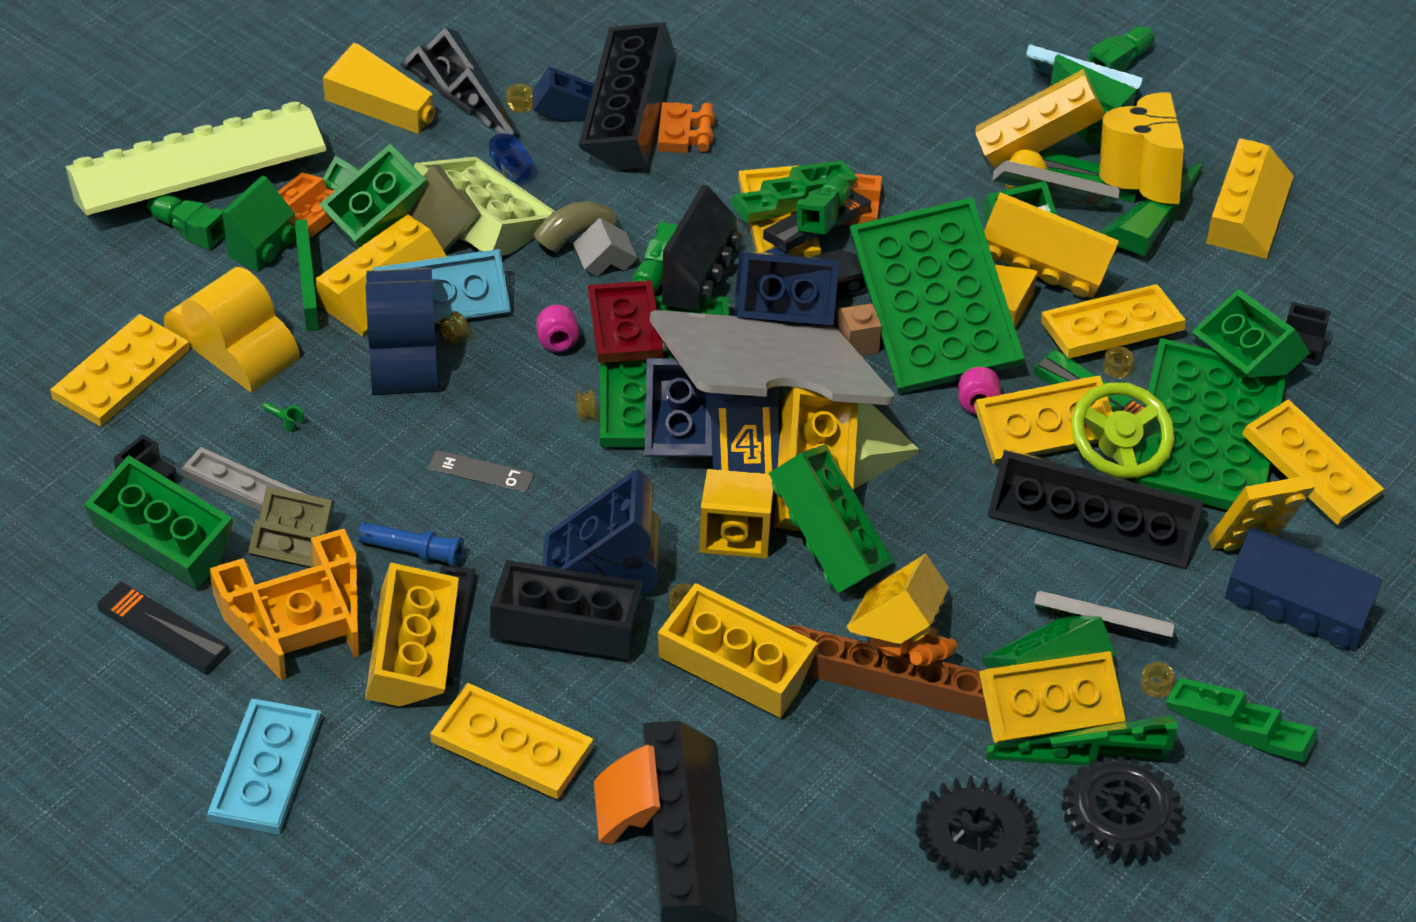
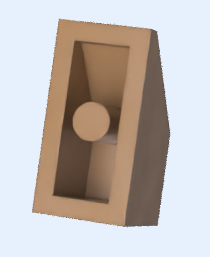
[834,304,881,356]

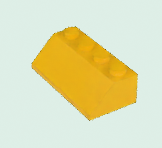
[975,69,1105,169]
[1206,138,1294,259]
[984,192,1119,299]
[316,214,447,337]
[774,387,858,531]
[846,553,949,644]
[365,562,459,706]
[658,583,818,718]

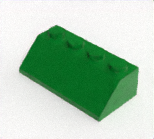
[768,444,895,593]
[83,455,234,590]

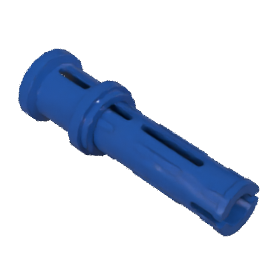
[358,521,464,567]

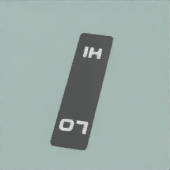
[428,450,534,492]

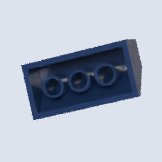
[1225,527,1383,652]

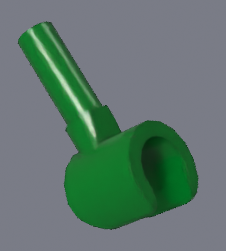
[262,402,304,431]

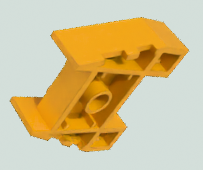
[210,528,359,680]

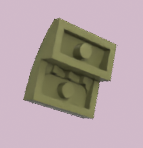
[408,165,481,252]
[248,486,335,567]

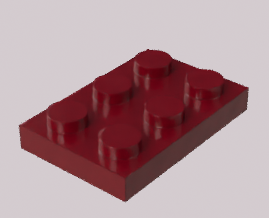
[588,280,663,363]

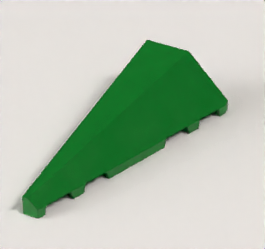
[1098,163,1203,256]
[986,715,1177,766]

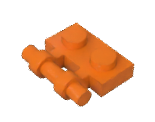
[658,102,715,153]
[870,627,957,666]

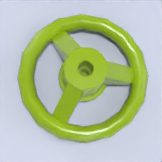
[1071,383,1175,478]

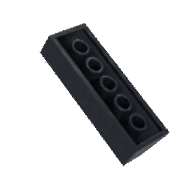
[579,22,674,170]
[987,449,1205,568]
[643,721,736,922]

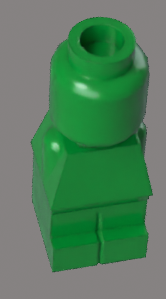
[1088,26,1155,72]
[796,177,851,234]
[147,194,225,251]
[632,222,678,293]

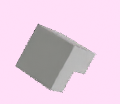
[573,218,638,277]

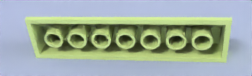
[66,102,326,215]

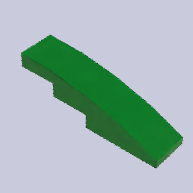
[731,160,858,223]
[1165,678,1318,762]

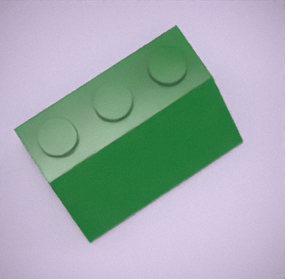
[1192,288,1310,378]
[981,615,1116,669]

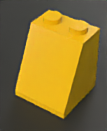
[699,469,774,558]

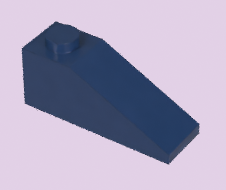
[532,66,594,121]

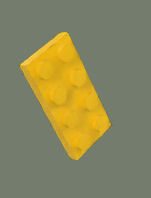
[738,166,821,258]
[1041,284,1186,359]
[50,314,190,427]
[974,375,1113,465]
[1242,399,1384,525]
[1208,475,1315,551]
[979,651,1126,743]
[430,683,593,800]

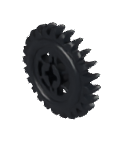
[1061,756,1184,862]
[915,776,1037,883]

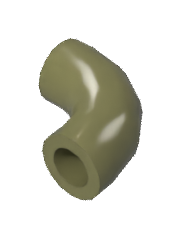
[533,201,616,253]

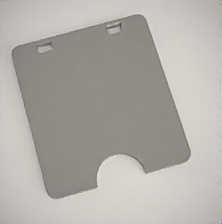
[649,310,894,405]

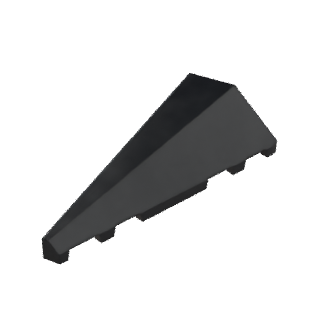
[400,27,520,140]

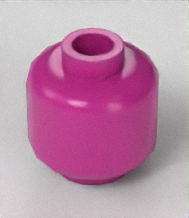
[536,305,580,353]
[958,367,1001,415]

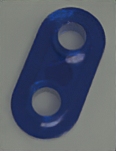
[489,133,533,182]

